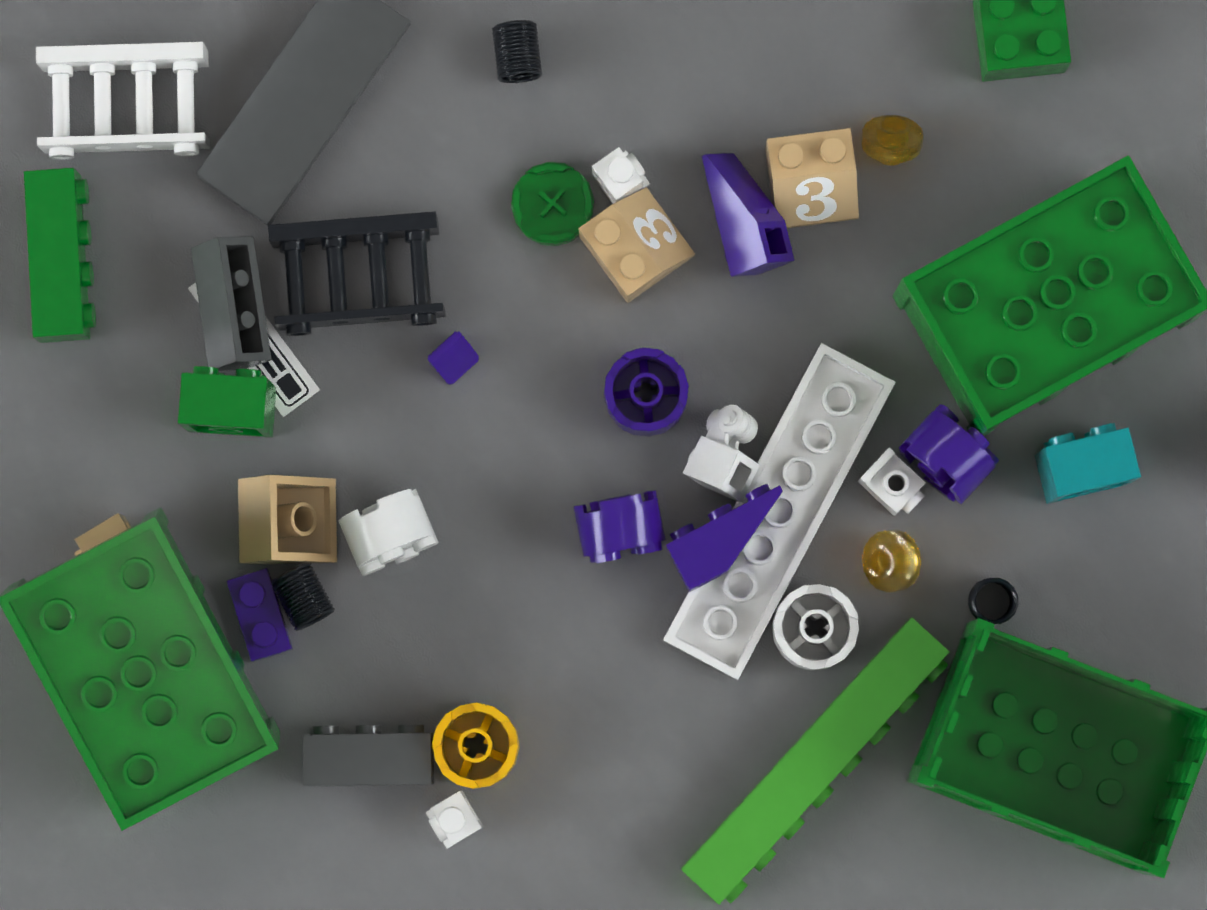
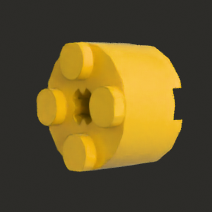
[432,702,520,789]

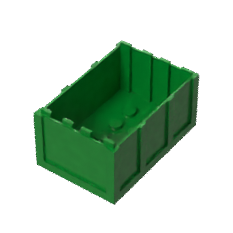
[892,155,1207,437]
[0,507,280,831]
[906,618,1207,878]

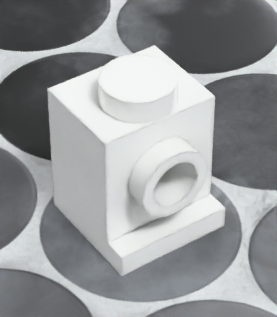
[592,147,650,204]
[857,447,926,516]
[425,790,484,849]

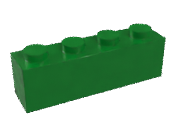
[24,168,96,343]

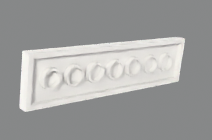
[663,343,896,680]

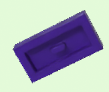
[227,568,293,662]

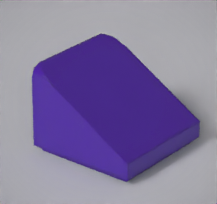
[427,331,479,385]

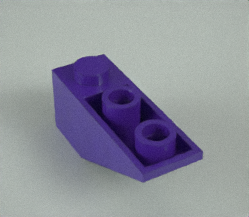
[701,153,795,277]
[666,484,783,592]

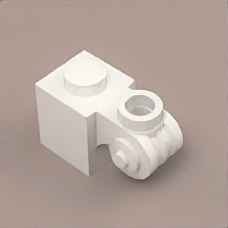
[683,405,760,503]

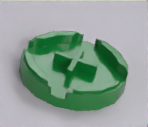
[511,162,594,246]

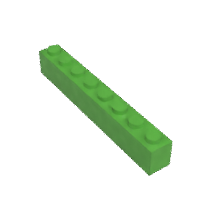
[680,617,950,905]

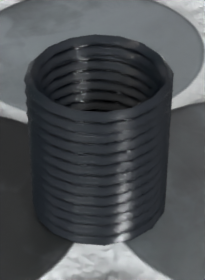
[492,20,542,83]
[270,562,335,631]
[968,578,1019,624]

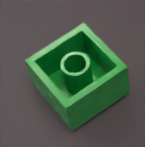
[973,0,1071,82]
[178,366,276,438]

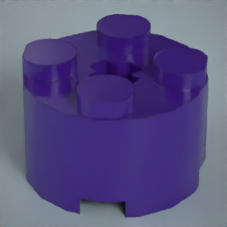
[604,347,689,437]
[898,404,999,504]
[574,490,666,563]

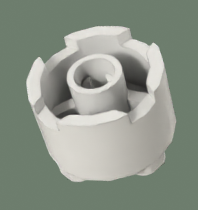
[338,489,438,576]
[772,584,859,671]

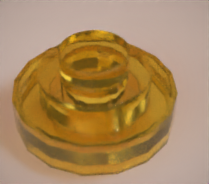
[861,115,924,166]
[862,529,921,593]

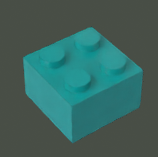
[1034,423,1141,504]

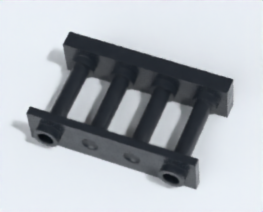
[268,211,446,336]

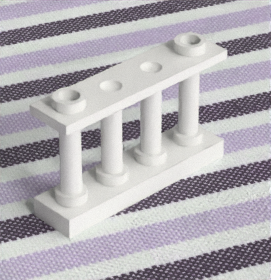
[36,42,210,160]

